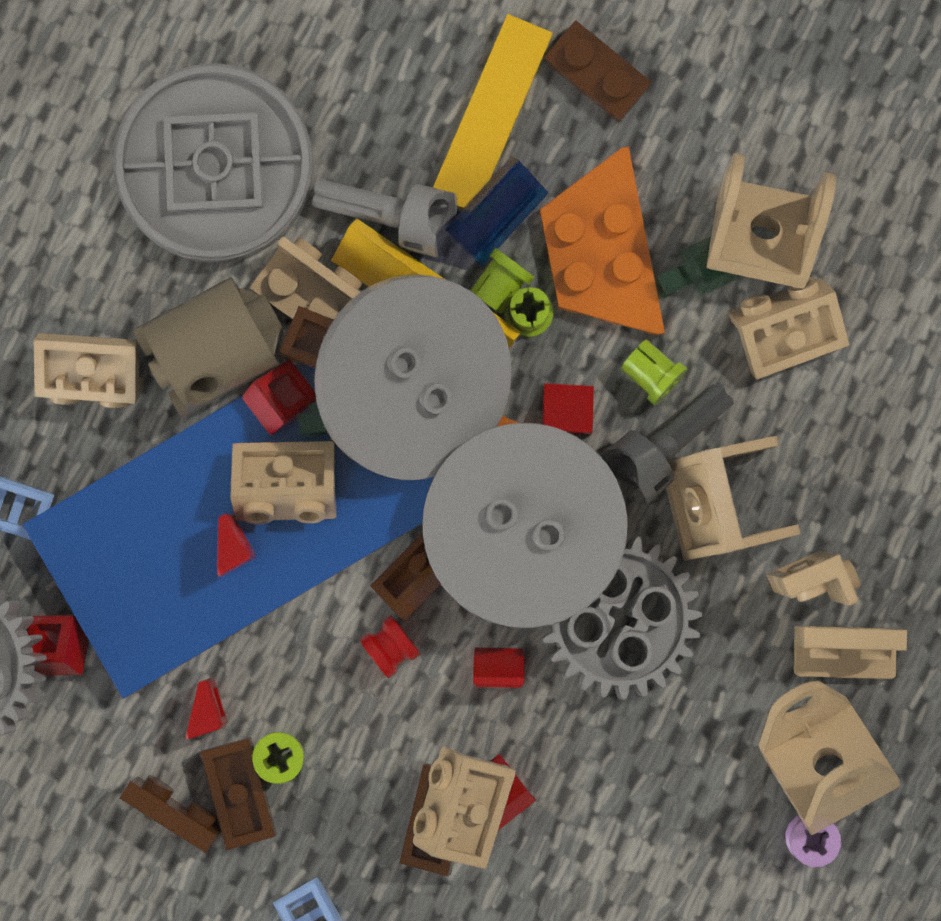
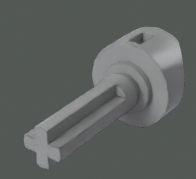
[312,179,457,258]

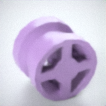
[785,815,841,867]

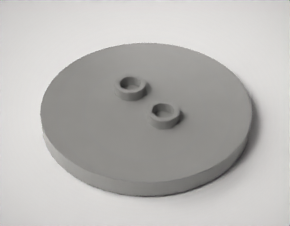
[113,63,313,263]
[315,274,511,480]
[423,423,627,628]

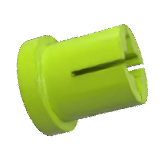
[470,248,535,314]
[504,287,554,337]
[621,340,688,406]
[252,732,304,784]

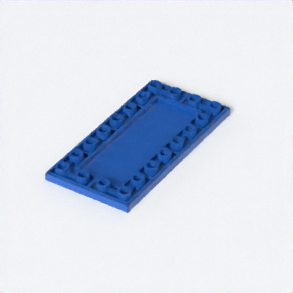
[22,363,434,699]

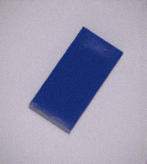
[445,157,549,266]

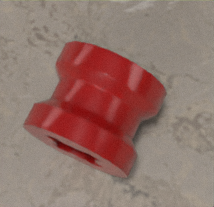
[359,615,421,679]

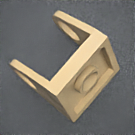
[706,153,836,289]
[666,436,801,561]
[758,681,900,836]

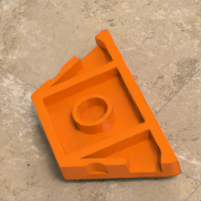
[540,147,665,336]

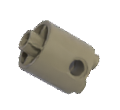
[133,277,283,418]

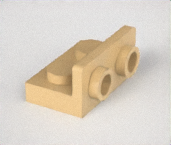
[250,236,362,320]
[729,277,850,380]
[34,333,143,408]
[231,441,337,525]
[766,551,861,606]
[794,626,907,679]
[413,747,516,869]

